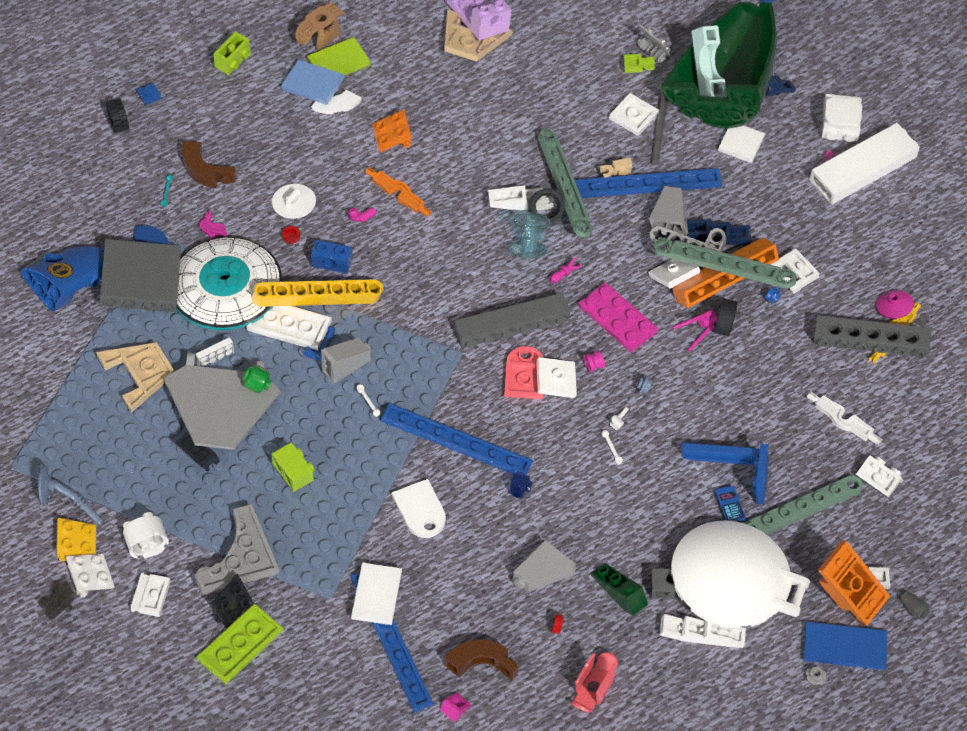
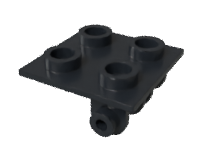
[211,574,252,629]

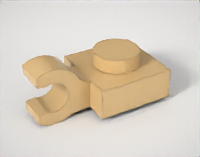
[600,158,632,177]

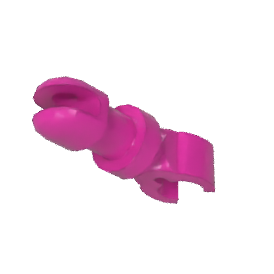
[549,257,582,283]

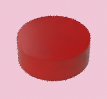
[282,226,300,244]
[551,613,564,634]

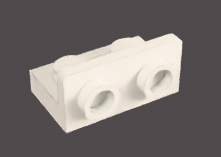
[856,456,904,498]

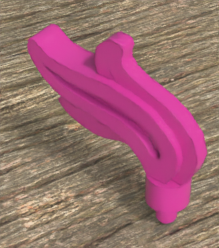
[199,210,228,239]

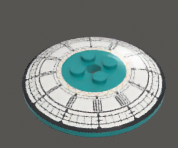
[176,237,282,331]

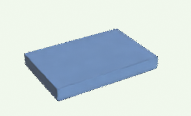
[281,60,345,105]

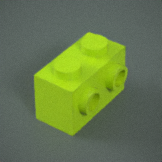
[214,31,251,75]
[272,442,315,492]

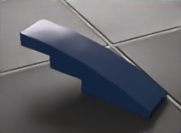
[676,219,751,245]

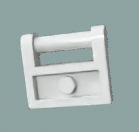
[771,249,820,294]

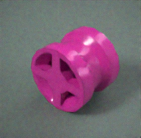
[583,350,605,373]

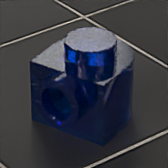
[509,472,533,499]

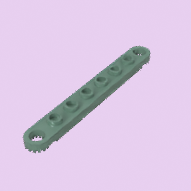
[538,128,593,238]
[654,238,796,288]
[744,476,863,535]

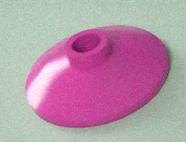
[876,290,914,319]

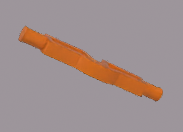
[365,167,432,217]

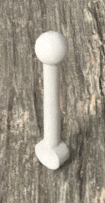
[357,385,380,417]
[601,430,623,465]

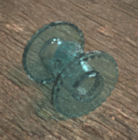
[511,212,550,259]

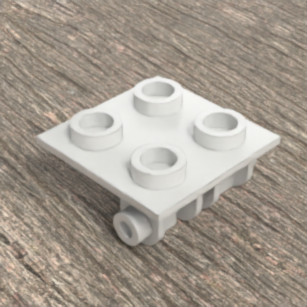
[66,554,115,597]

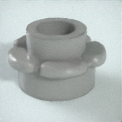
[806,666,826,685]

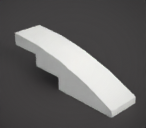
[488,185,559,210]
[660,614,746,648]

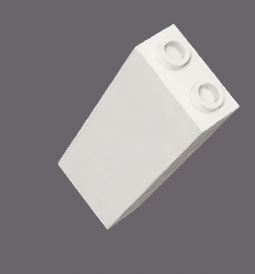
[810,123,920,204]

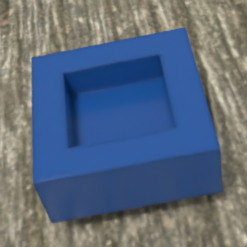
[137,83,161,106]

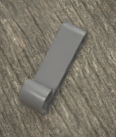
[650,226,727,252]

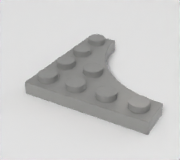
[195,504,279,594]

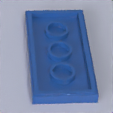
[804,622,887,670]

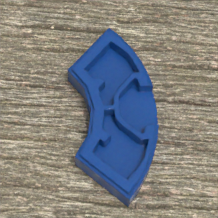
[134,226,170,245]

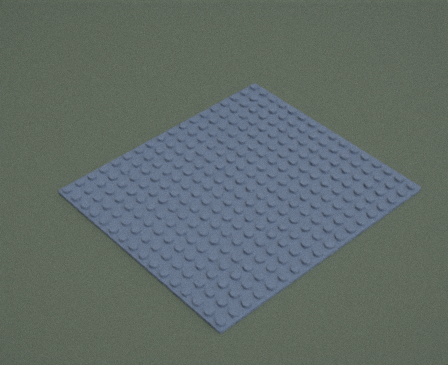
[12,239,462,599]

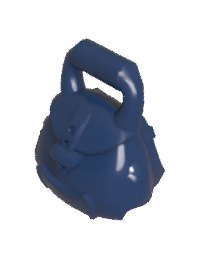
[765,73,796,96]

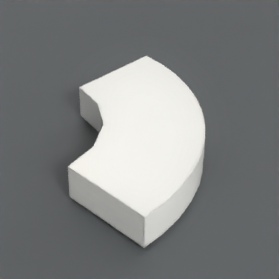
[312,90,361,114]

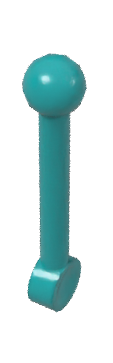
[160,174,173,207]

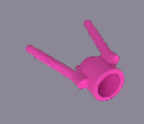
[673,309,717,351]

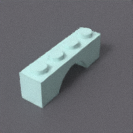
[692,26,727,97]

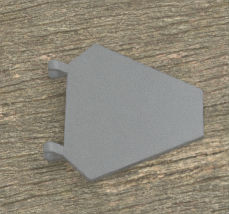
[164,353,281,450]

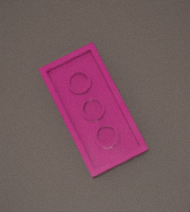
[578,282,659,353]

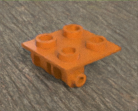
[372,109,412,152]

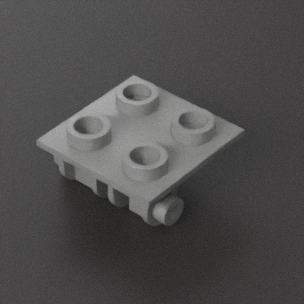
[637,24,672,64]

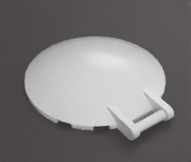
[671,521,810,628]

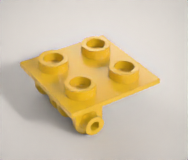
[57,518,96,561]

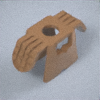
[296,2,347,51]

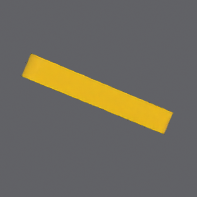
[252,280,383,307]

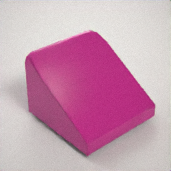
[440,693,471,722]

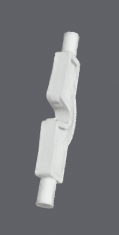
[807,392,883,446]

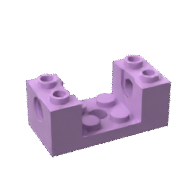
[445,0,512,40]

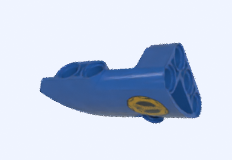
[22,246,104,311]

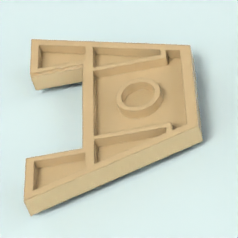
[444,10,513,61]
[96,342,174,413]

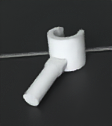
[610,407,629,430]

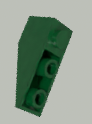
[590,563,648,616]

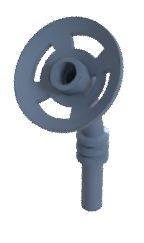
[39,465,104,526]

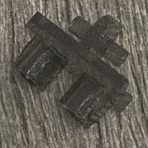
[38,581,77,621]

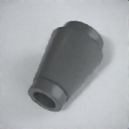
[901,591,931,620]

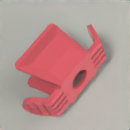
[571,652,618,713]

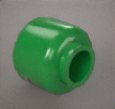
[242,365,272,393]

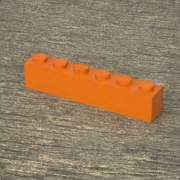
[672,238,779,308]

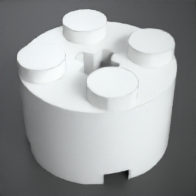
[123,512,169,559]

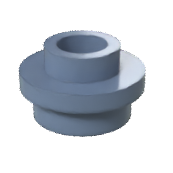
[637,375,653,394]

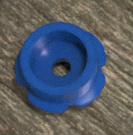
[765,286,782,303]

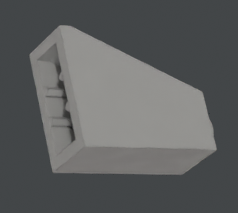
[649,186,688,235]
[321,338,371,384]
[513,540,576,592]

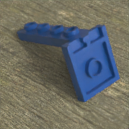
[682,442,769,505]

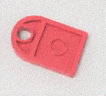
[504,346,544,399]

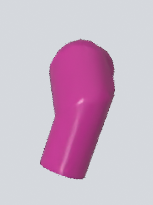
[348,207,376,222]

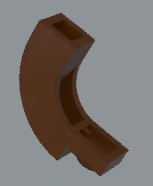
[182,141,236,188]
[444,639,518,681]

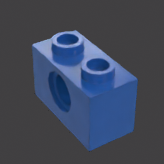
[311,240,352,274]

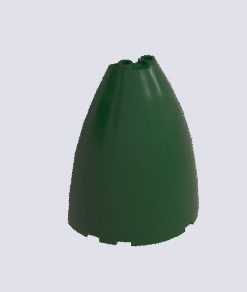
[661,2,777,128]

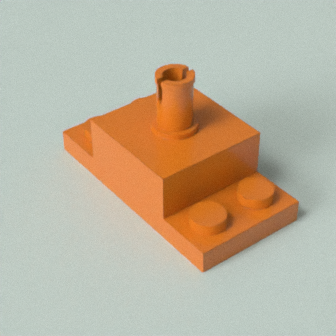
[818,540,890,626]

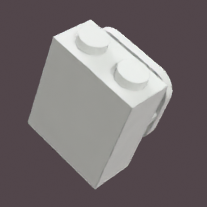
[822,94,862,142]

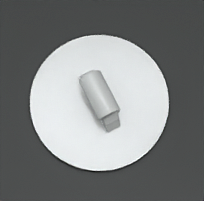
[272,184,316,219]

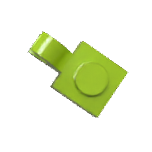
[624,54,655,73]

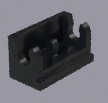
[175,430,220,471]

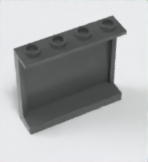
[100,239,181,313]

